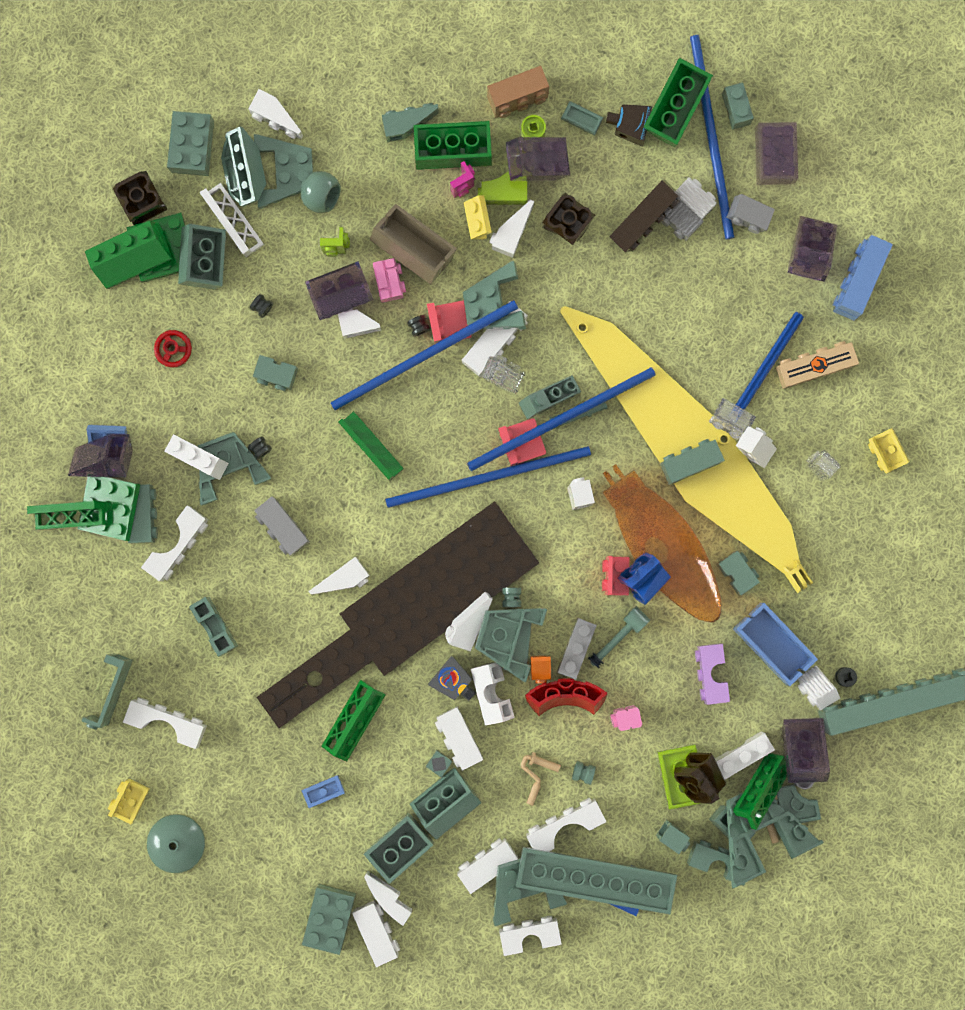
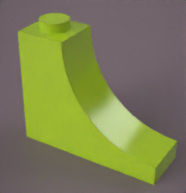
[478,144,528,205]

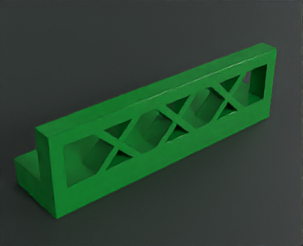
[338,411,404,481]
[27,501,106,530]
[321,680,386,762]
[733,753,790,830]

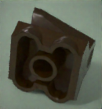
[113,171,167,225]
[542,193,596,245]
[674,752,726,804]

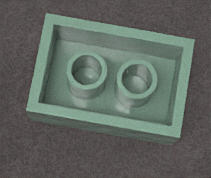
[167,111,214,176]
[178,224,226,290]
[363,813,434,884]
[302,884,356,955]

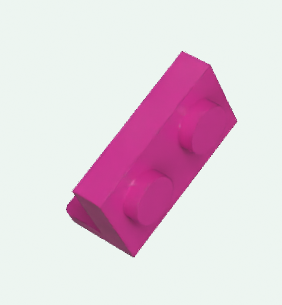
[450,161,475,198]

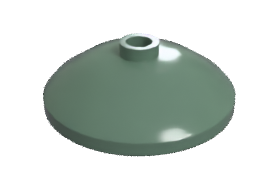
[147,814,205,873]

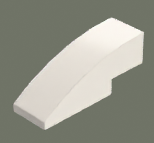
[364,871,412,926]

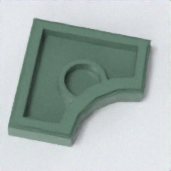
[777,784,821,823]

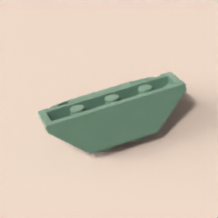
[221,127,266,207]

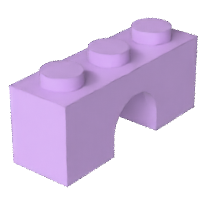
[695,643,730,705]

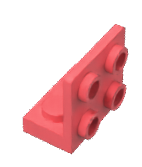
[427,300,472,344]
[498,418,546,466]
[602,556,629,595]

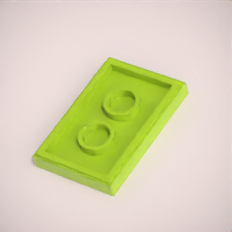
[657,744,701,810]

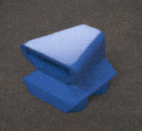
[618,553,671,605]

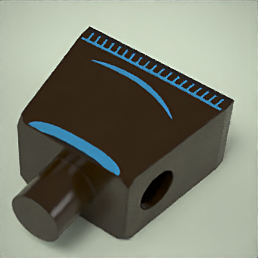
[606,104,652,146]

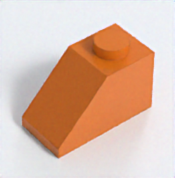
[530,655,551,684]

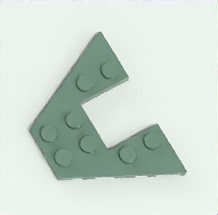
[726,793,824,889]

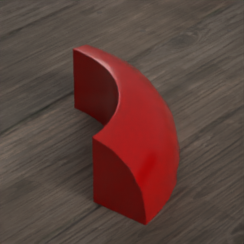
[525,678,608,716]

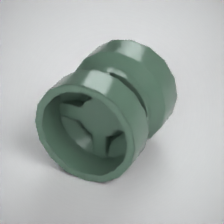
[502,588,521,607]
[572,761,596,785]

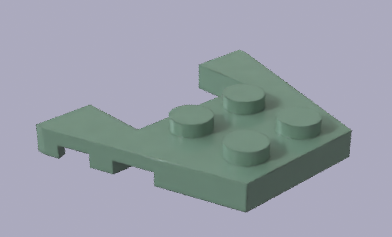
[254,134,313,209]
[463,261,526,330]
[198,432,272,506]
[475,608,547,682]
[493,859,567,926]

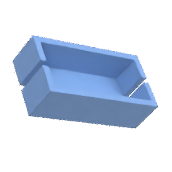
[833,235,893,321]
[733,603,818,686]

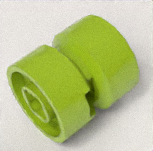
[521,115,546,146]

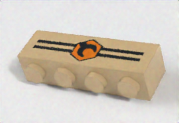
[776,341,859,389]

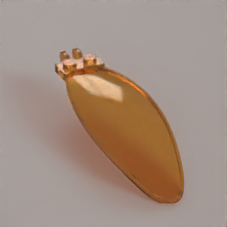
[603,464,721,623]

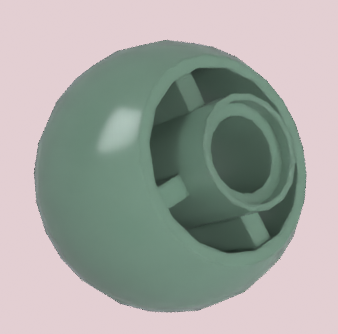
[300,171,341,213]

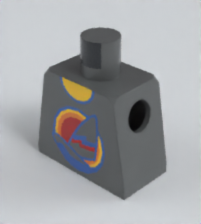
[428,655,476,701]

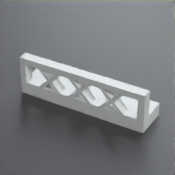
[200,183,264,258]

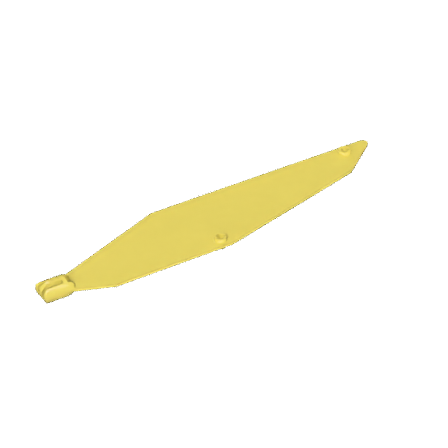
[560,306,813,594]

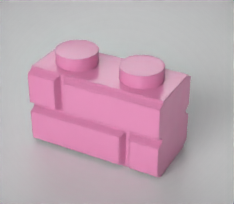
[373,258,406,303]
[610,705,642,731]

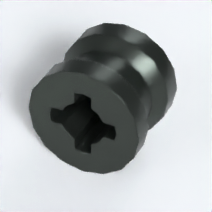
[250,294,273,318]
[407,315,430,337]
[248,436,272,460]
[835,667,857,687]

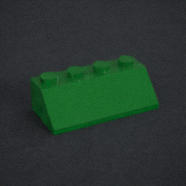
[643,57,713,147]
[413,121,492,170]
[85,220,172,289]

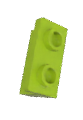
[320,227,350,257]

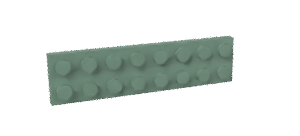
[516,847,677,914]

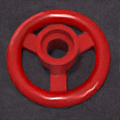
[154,330,192,368]

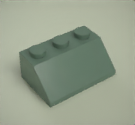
[410,767,482,840]

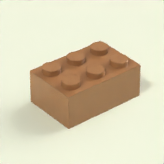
[487,66,549,118]

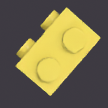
[464,195,492,240]
[868,428,910,474]
[108,778,150,824]

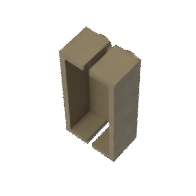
[370,204,457,285]

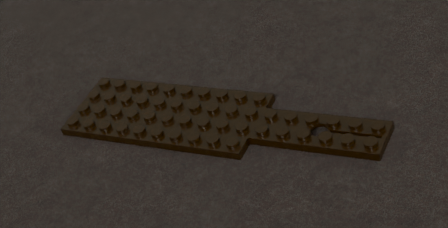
[256,501,539,728]

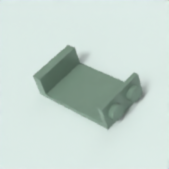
[82,653,133,730]

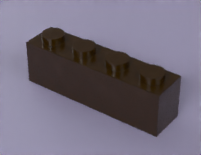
[609,180,681,253]

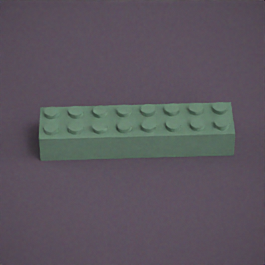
[817,668,965,736]

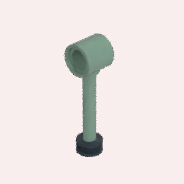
[588,606,650,669]

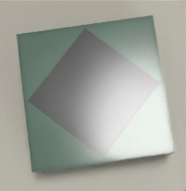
[426,750,452,778]

